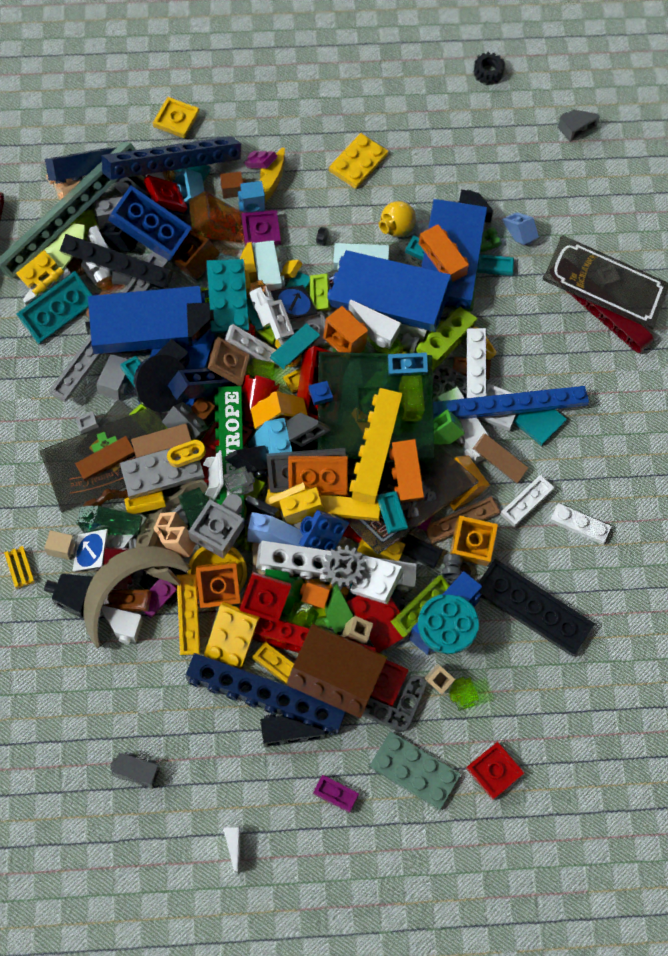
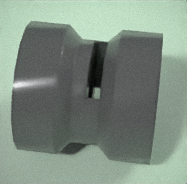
[442,554,463,579]

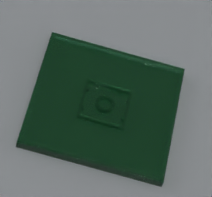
[317,352,434,461]

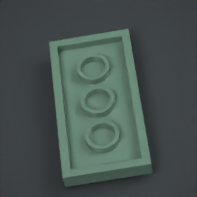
[369,731,461,811]

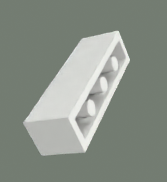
[437,387,488,464]

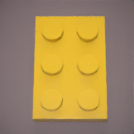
[328,133,388,189]
[204,602,260,670]

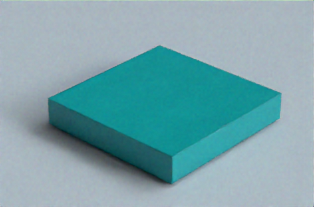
[513,409,567,446]

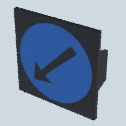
[271,285,318,320]

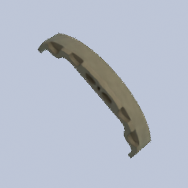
[135,479,209,586]
[84,546,191,649]

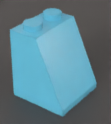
[248,418,292,478]

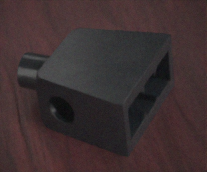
[44,573,93,618]

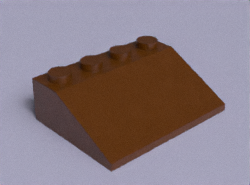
[286,624,387,718]

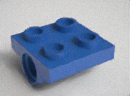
[299,510,350,551]

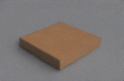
[208,337,250,386]

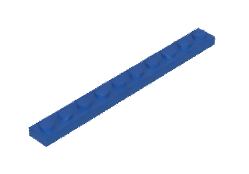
[402,386,589,425]

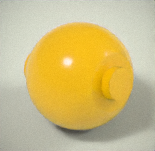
[379,201,416,237]

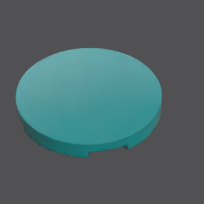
[418,594,479,654]

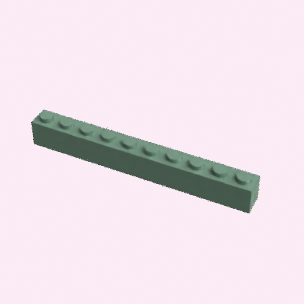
[0,142,136,278]

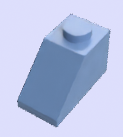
[502,212,539,245]

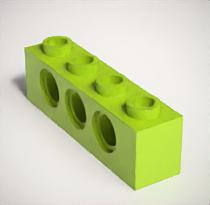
[416,306,478,372]

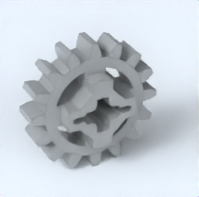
[322,545,366,589]

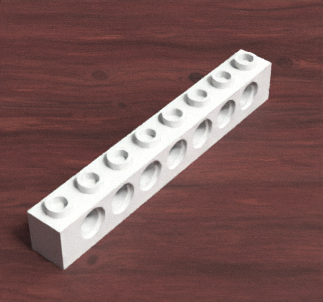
[256,541,417,593]

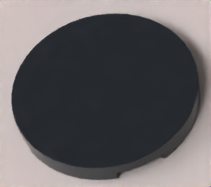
[133,354,186,412]

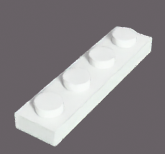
[467,328,486,398]

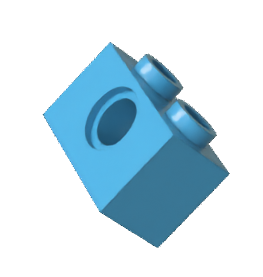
[238,181,265,213]
[388,353,428,376]

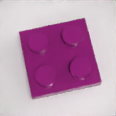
[241,210,281,246]

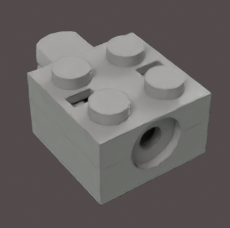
[188,494,245,559]

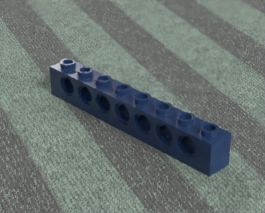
[102,136,241,180]
[185,653,346,735]

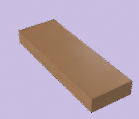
[131,423,192,458]
[473,434,528,483]

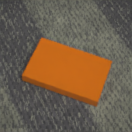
[288,456,348,495]

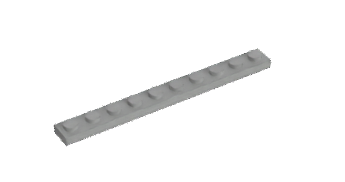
[49,252,168,403]

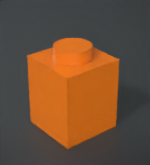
[300,579,332,609]

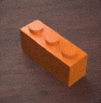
[418,224,469,282]
[389,439,424,503]

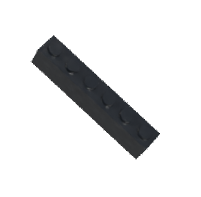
[60,234,173,289]

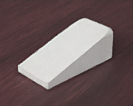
[223,827,241,874]

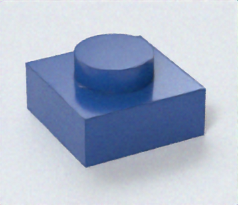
[308,381,333,406]

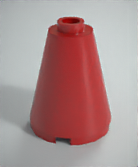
[242,375,280,429]

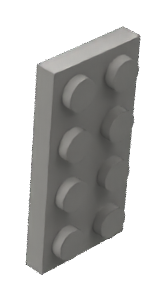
[120,448,205,500]

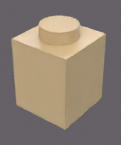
[44,530,77,560]
[342,616,373,644]
[424,663,455,694]

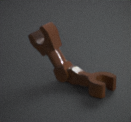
[83,489,129,516]

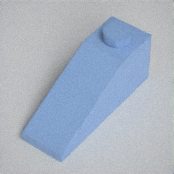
[247,512,303,546]

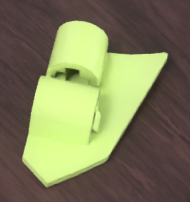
[40,224,85,270]

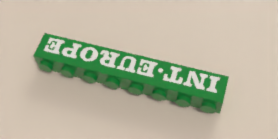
[215,386,245,535]

